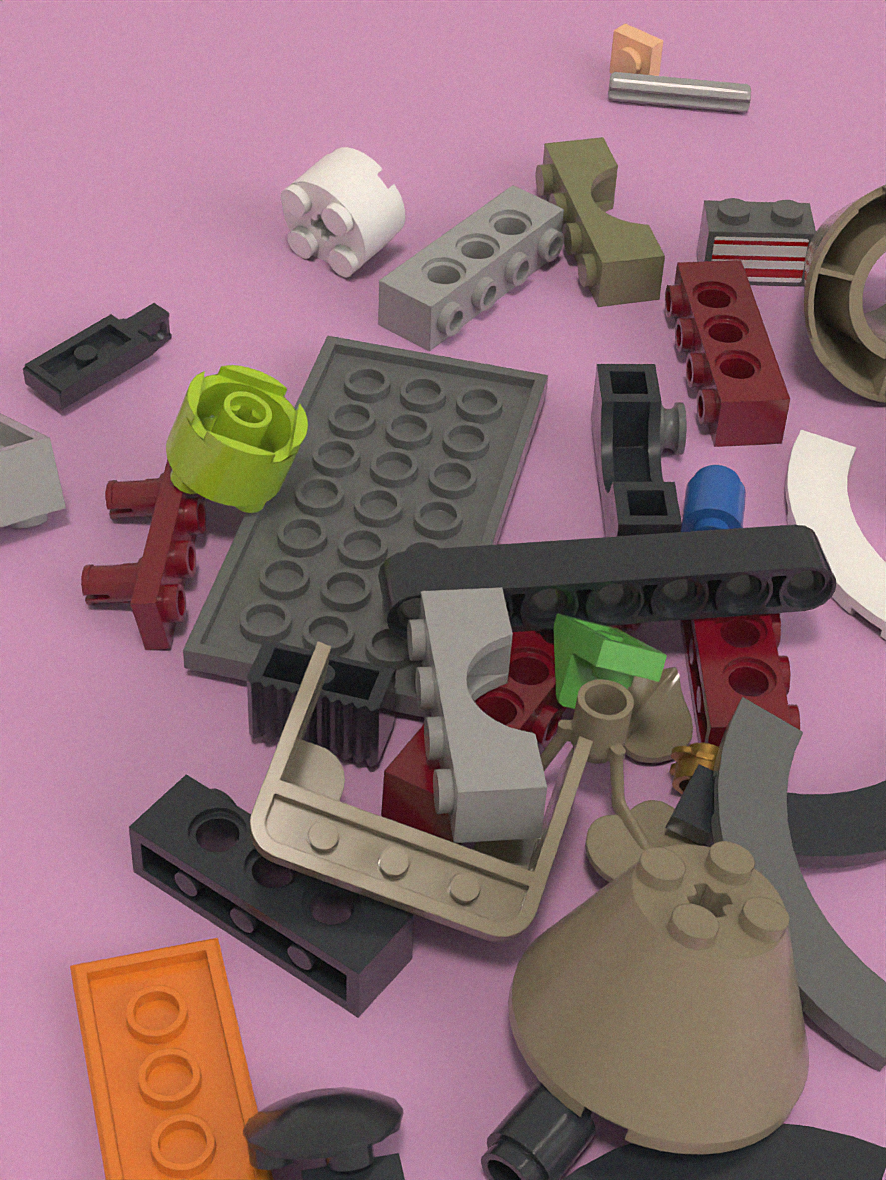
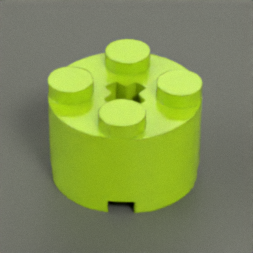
[166,365,308,513]

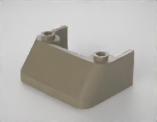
[250,642,593,942]

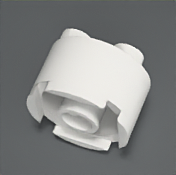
[280,147,405,278]

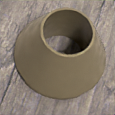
[804,185,886,403]

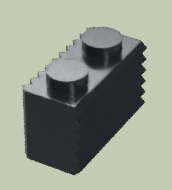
[247,640,397,766]

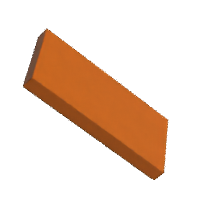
[70,938,273,1180]

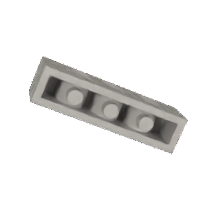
[378,185,564,352]

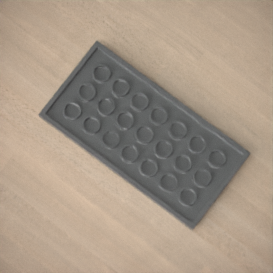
[183,335,548,717]

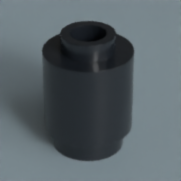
[481,1081,596,1180]

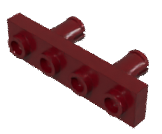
[81,459,206,650]

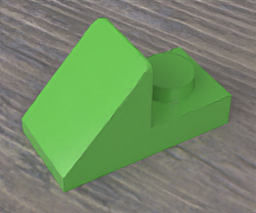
[554,614,667,709]

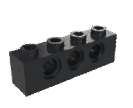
[129,774,414,1018]

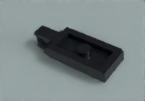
[23,303,172,410]

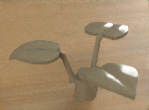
[540,667,701,882]

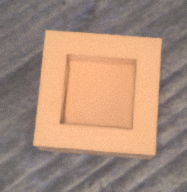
[610,23,663,76]

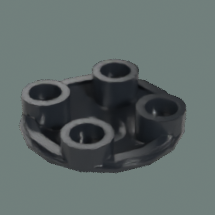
[243,1087,404,1171]

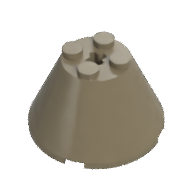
[508,841,809,1154]

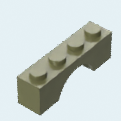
[535,137,665,307]

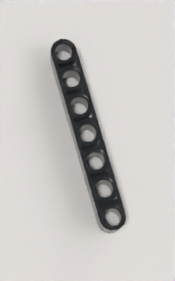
[378,525,836,639]

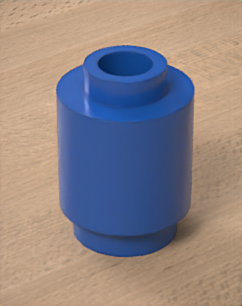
[681,465,746,532]

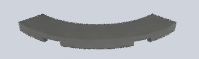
[711,697,886,1072]

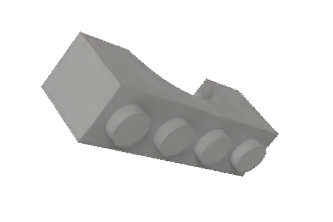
[407,587,547,843]

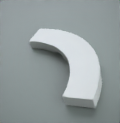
[785,430,886,640]

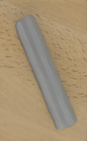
[608,72,751,113]

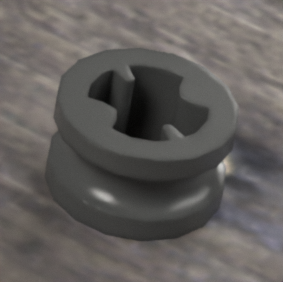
[660,402,687,455]

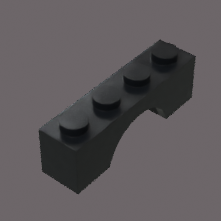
[591,364,682,537]

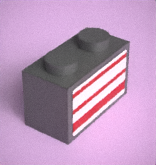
[697,198,816,287]

